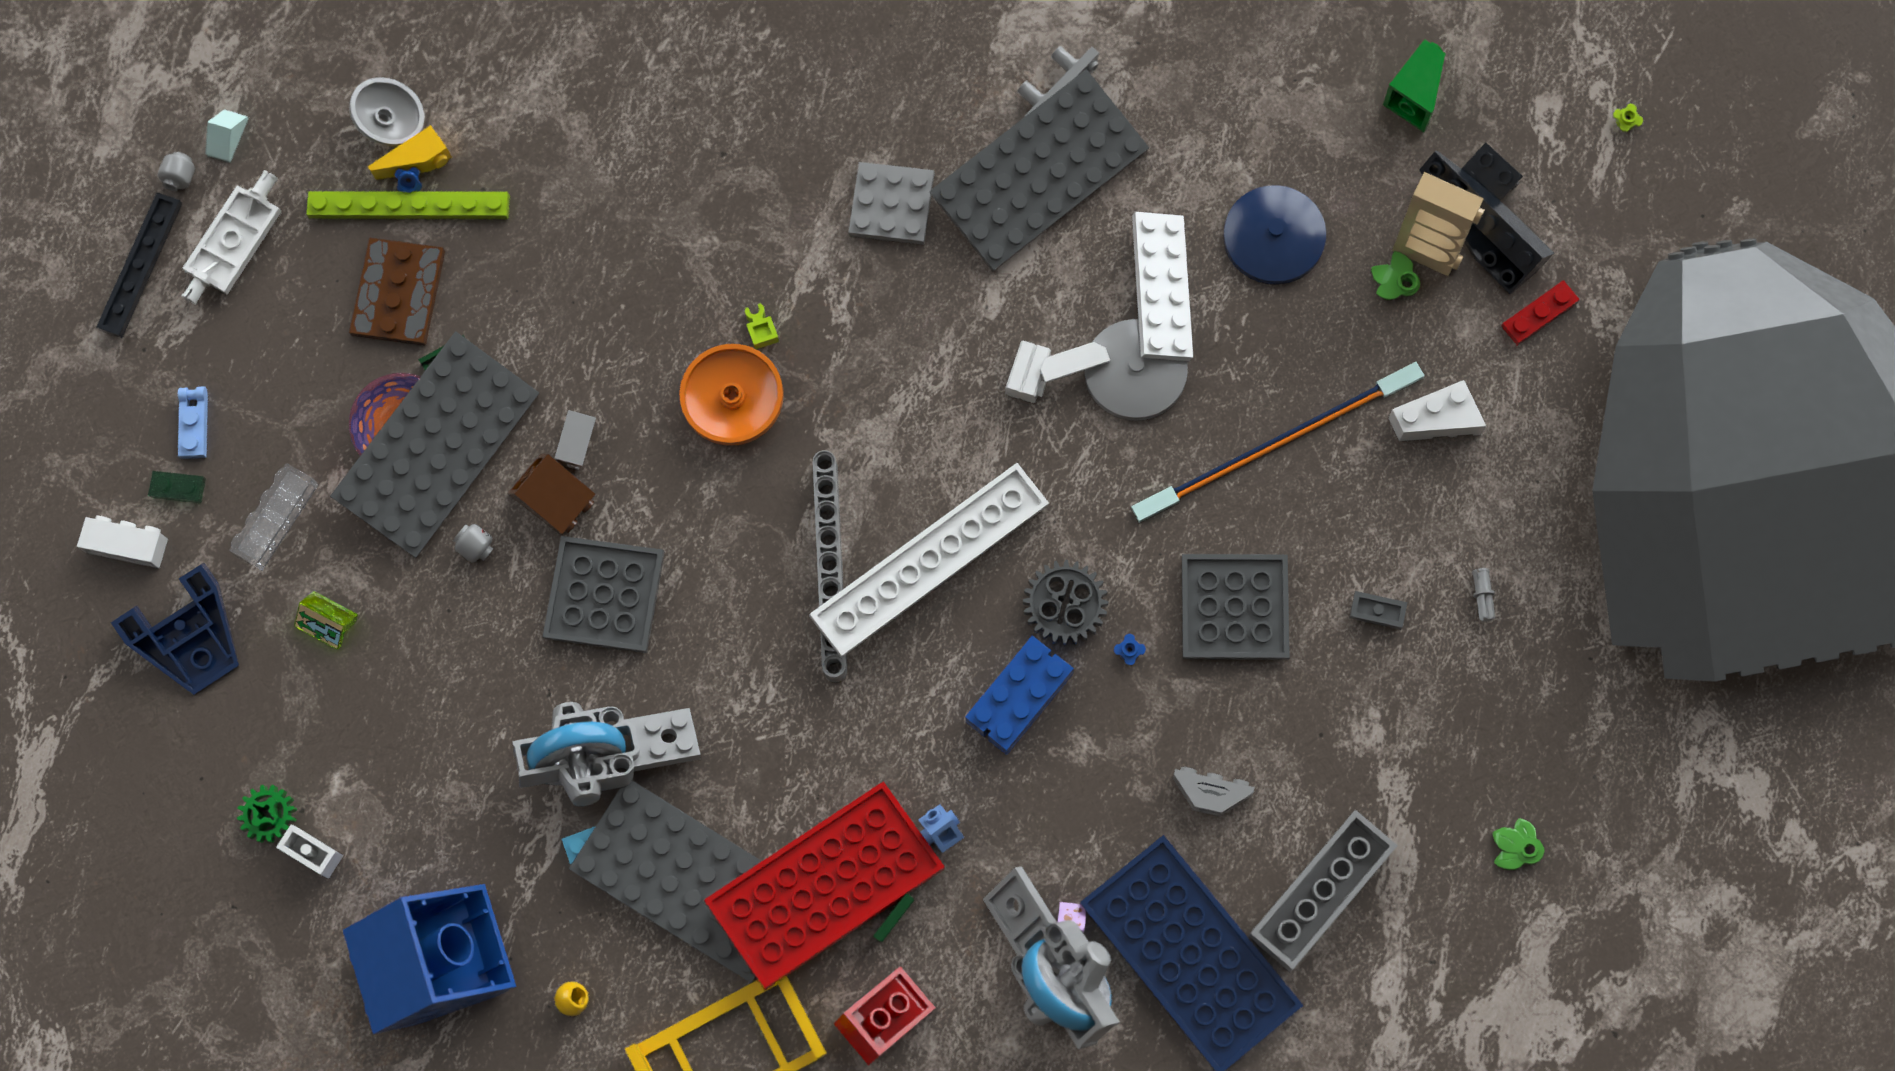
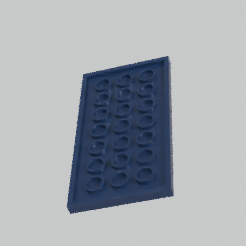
[1080,835,1304,1071]

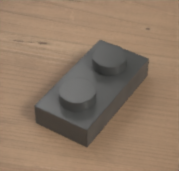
[1349,591,1408,630]

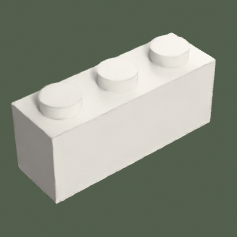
[77,515,168,568]

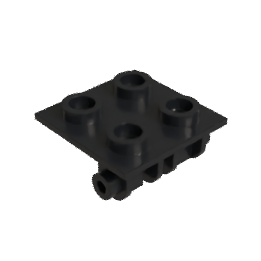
[1461,142,1523,201]

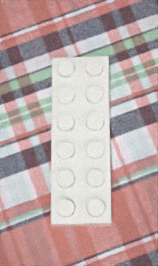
[1132,212,1193,361]

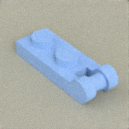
[178,387,208,459]

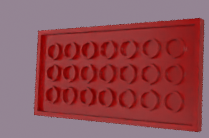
[704,781,945,990]

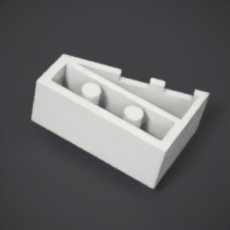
[1389,380,1486,441]

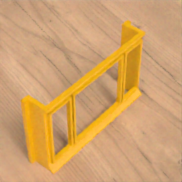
[625,976,827,1071]

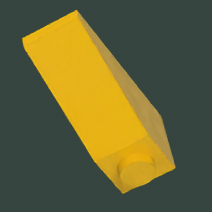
[368,125,452,180]

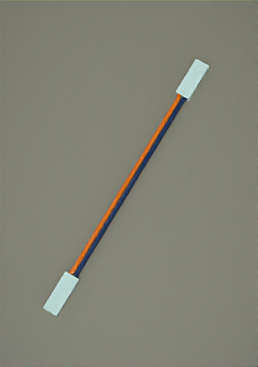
[1131,362,1425,523]

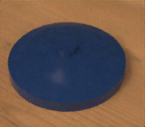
[1223,185,1326,285]

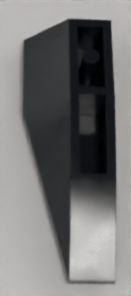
[1419,151,1554,294]

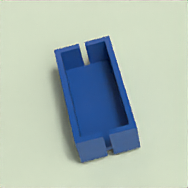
[965,635,1074,755]

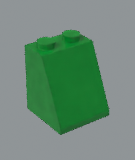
[1383,39,1445,133]

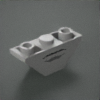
[1173,767,1255,817]

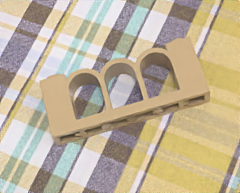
[1392,172,1484,276]

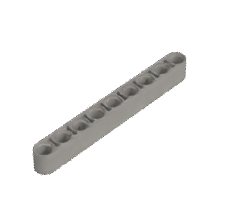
[813,450,848,682]

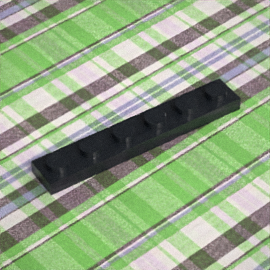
[96,192,183,338]

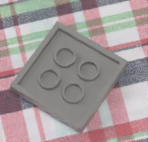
[848,162,934,245]

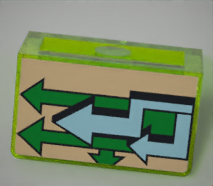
[294,591,358,649]

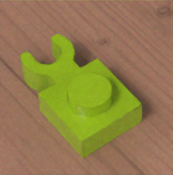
[745,303,779,349]

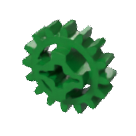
[237,785,297,843]

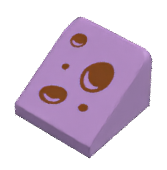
[1058,902,1086,933]

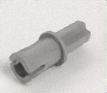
[1472,568,1495,622]

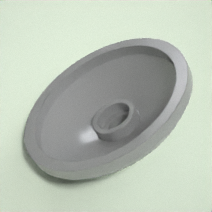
[349,78,424,147]

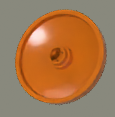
[680,344,784,446]

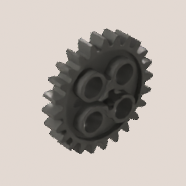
[1023,560,1108,646]

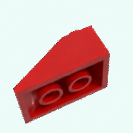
[834,966,935,1066]

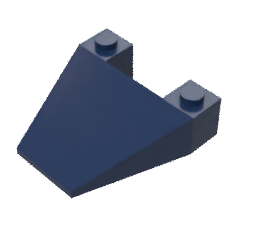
[110,563,239,695]

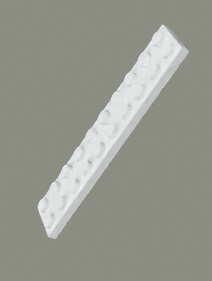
[809,463,1049,658]

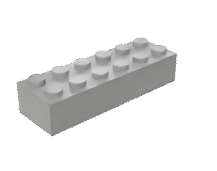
[1248,810,1398,972]

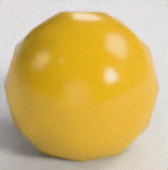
[554,982,589,1016]

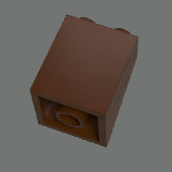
[507,454,596,534]

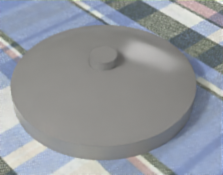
[1084,319,1188,421]

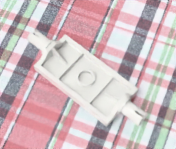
[181,170,282,305]

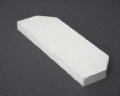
[1040,342,1110,383]

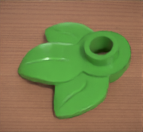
[1371,251,1420,300]
[1493,818,1544,870]

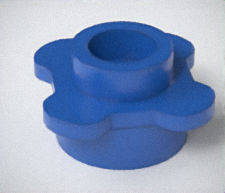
[395,167,422,193]
[1114,634,1146,665]

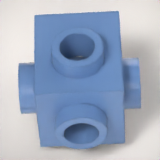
[918,804,964,853]

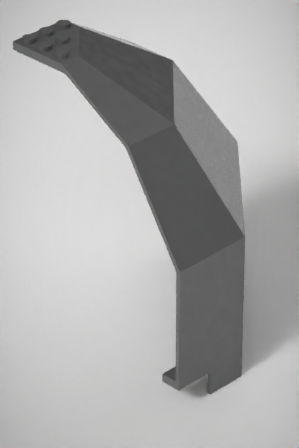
[1592,238,1895,681]

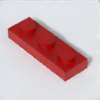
[1501,280,1580,346]

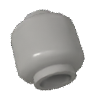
[157,152,195,191]
[453,524,493,563]

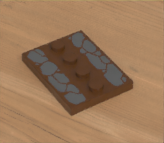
[349,238,445,346]

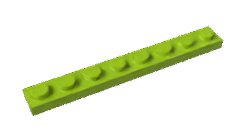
[306,191,510,219]

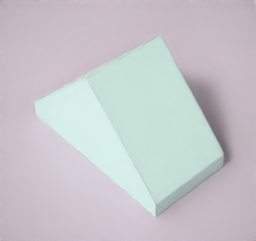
[206,110,248,163]

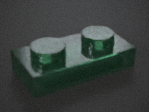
[148,471,206,503]

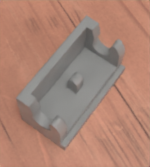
[554,410,596,470]

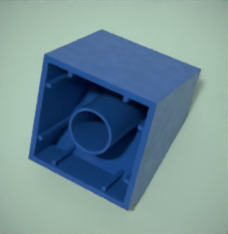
[343,884,516,1034]

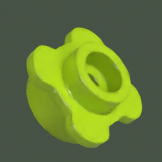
[1613,104,1643,132]

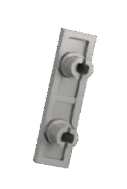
[1017,46,1099,117]

